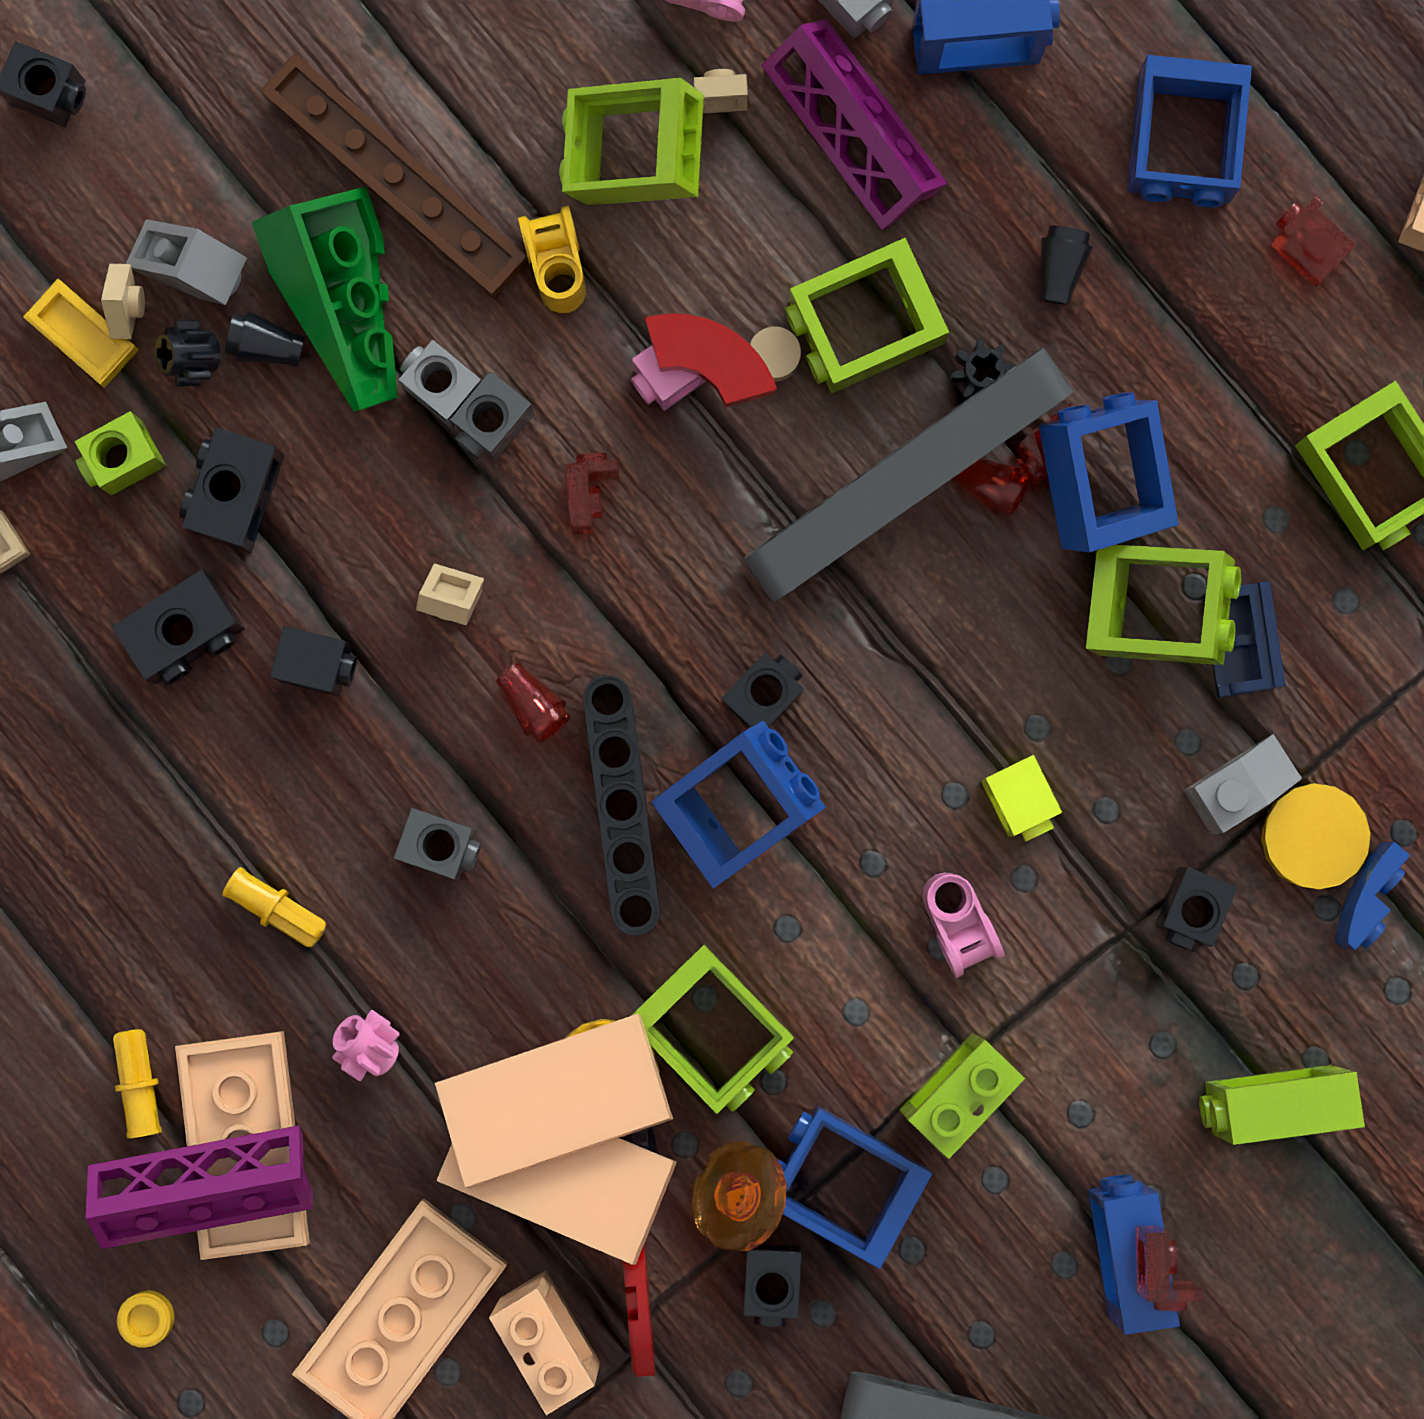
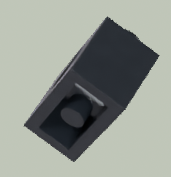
[179,427,285,554]
[111,570,245,686]

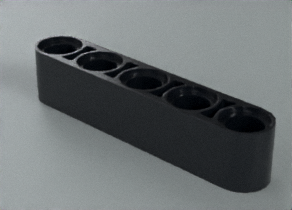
[583,675,661,935]

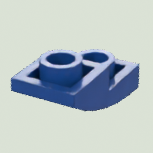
[1335,841,1410,950]

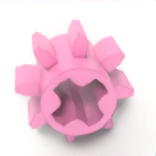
[332,1010,399,1081]

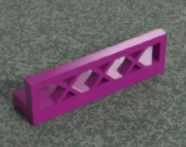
[761,19,948,230]
[85,1125,313,1249]

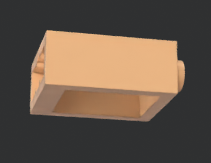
[489,1270,601,1415]

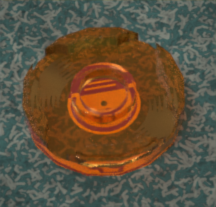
[692,1141,787,1251]

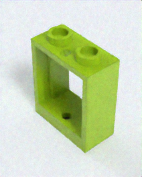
[559,78,704,206]
[784,238,949,394]
[1295,381,1424,551]
[1086,545,1241,665]
[631,944,794,1114]
[899,1033,1025,1159]
[1199,1065,1365,1145]

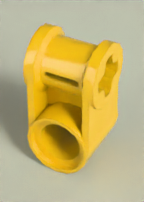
[518,205,586,313]

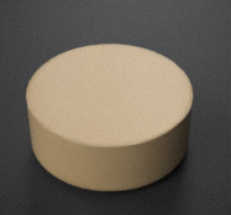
[750,326,801,382]

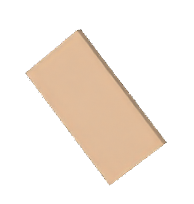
[435,1014,673,1188]
[175,1031,310,1260]
[437,1138,677,1265]
[292,1199,508,1419]

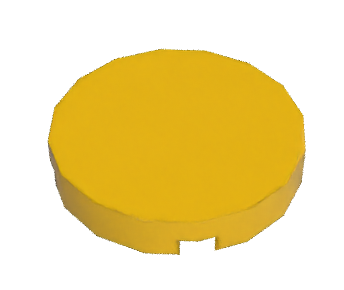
[1261,783,1371,890]

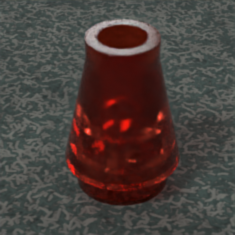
[950,458,1030,517]
[496,663,570,742]

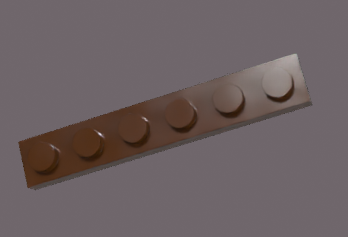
[260,53,528,299]

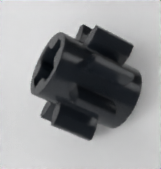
[154,320,221,387]
[949,339,1016,402]

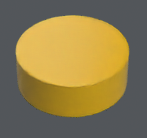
[117,1290,174,1348]

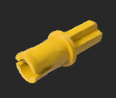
[222,867,326,947]
[113,1029,162,1138]

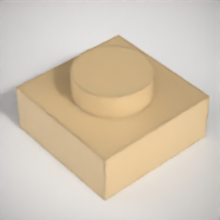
[694,69,748,113]
[101,264,145,339]
[416,563,484,625]

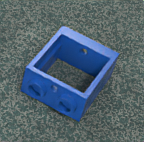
[912,0,1060,75]
[1127,55,1252,208]
[1039,392,1179,552]
[651,720,826,889]
[762,1105,933,1269]
[1088,1174,1180,1335]

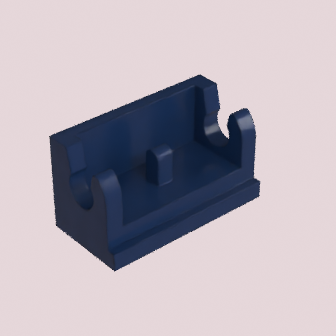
[1202,581,1286,698]

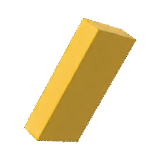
[23,279,139,388]

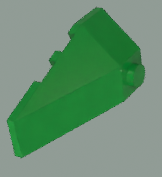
[251,186,398,412]

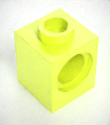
[981,755,1062,842]

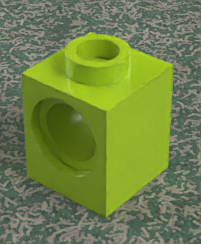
[75,411,167,496]

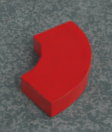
[645,313,777,407]
[623,1243,655,1377]

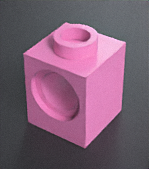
[631,345,706,411]

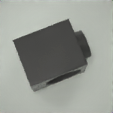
[450,371,535,462]
[394,808,481,880]

